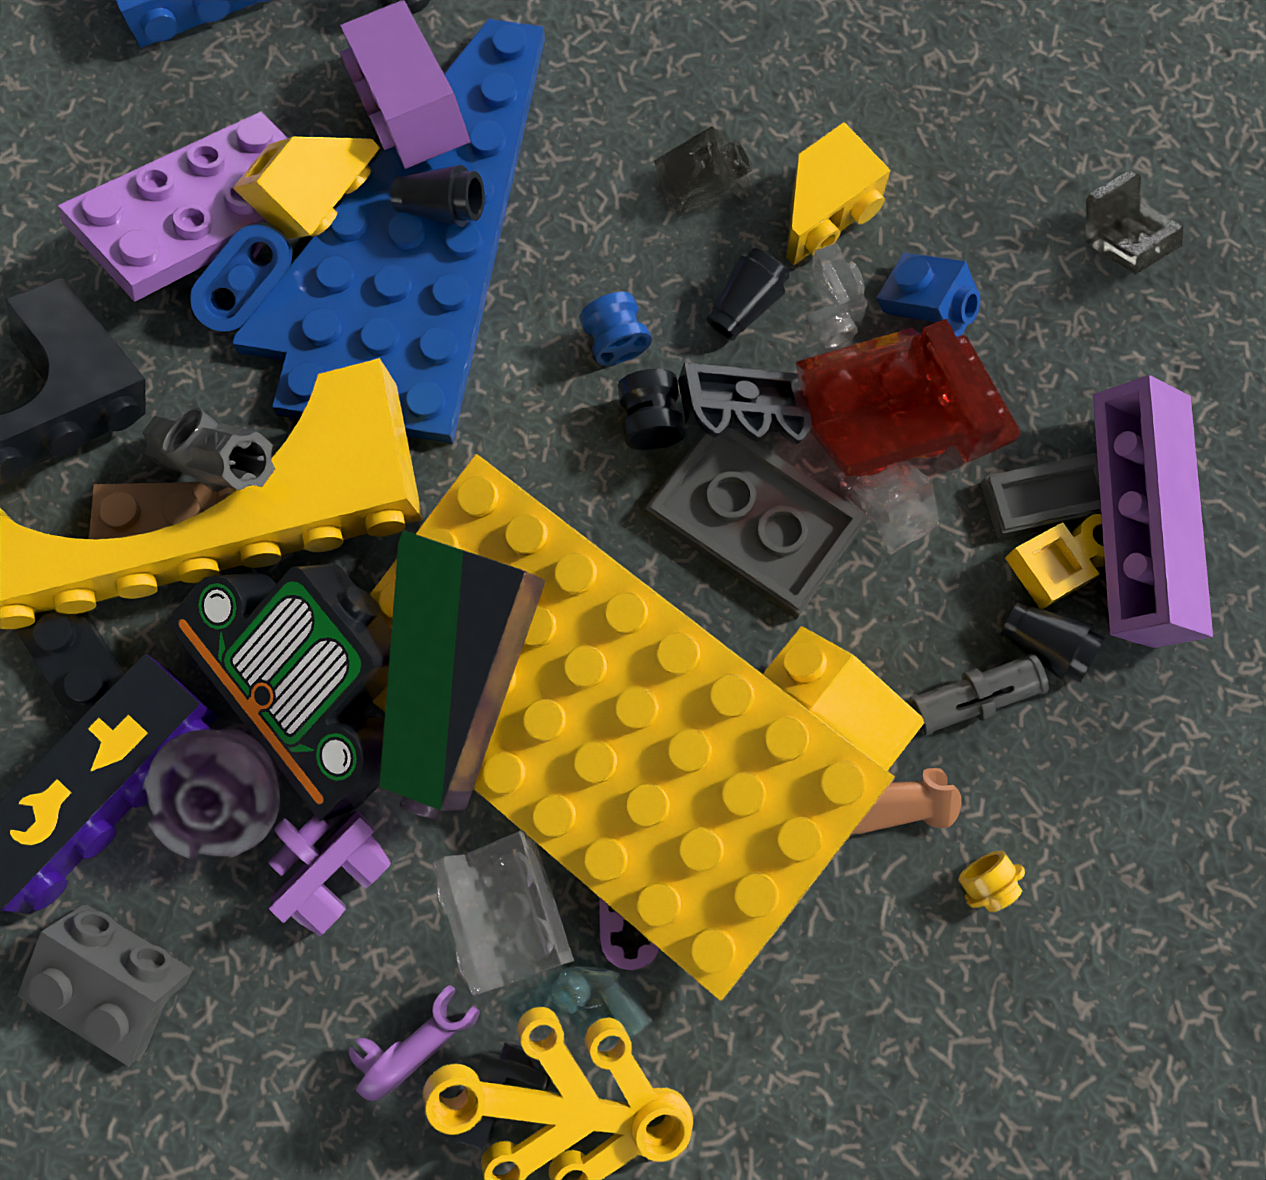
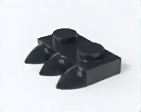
[678,362,812,444]

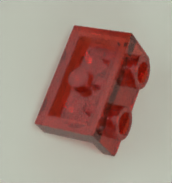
[910,319,1021,463]

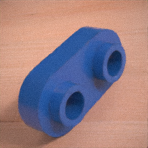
[190,222,292,331]

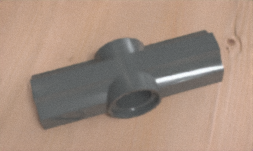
[142,407,275,492]

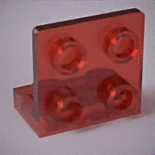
[796,328,967,477]

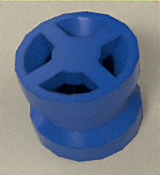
[579,291,652,366]

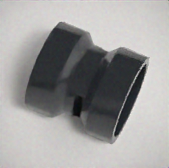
[617,369,686,450]

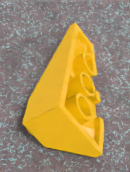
[763,626,924,771]

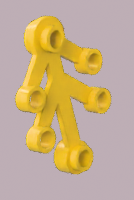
[423,1007,693,1180]

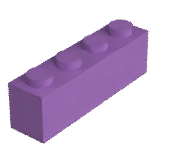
[1093,375,1213,648]

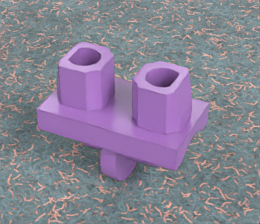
[268,810,391,936]

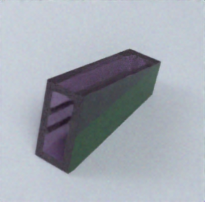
[380,530,546,819]

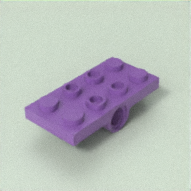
[58,112,287,302]

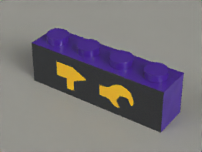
[0,653,219,914]

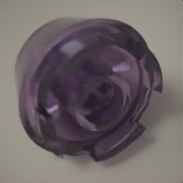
[143,729,280,859]

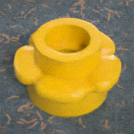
[959,851,1025,912]

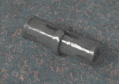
[909,653,1049,736]

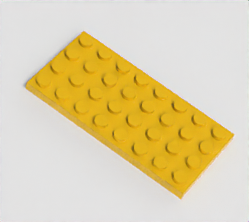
[370,454,895,1001]

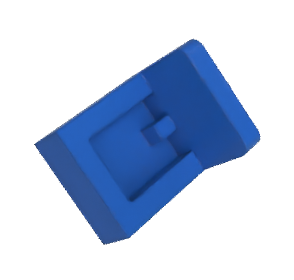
[876,252,981,344]

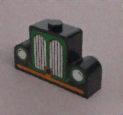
[166,564,392,822]

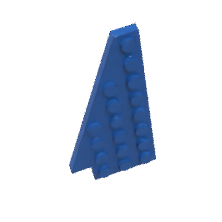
[232,19,545,444]

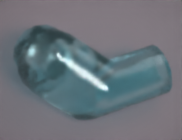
[551,965,653,1038]

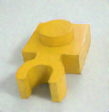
[1005,514,1105,609]

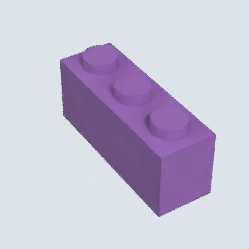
[340,0,470,169]

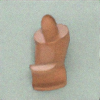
[852,768,961,834]

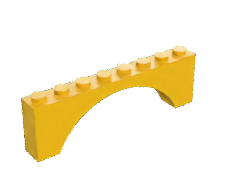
[0,358,423,629]

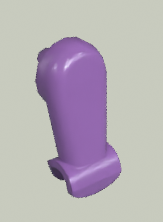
[348,985,480,1101]

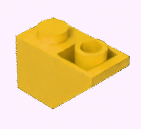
[786,122,891,266]
[233,137,380,239]

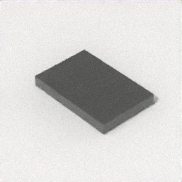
[645,427,869,619]

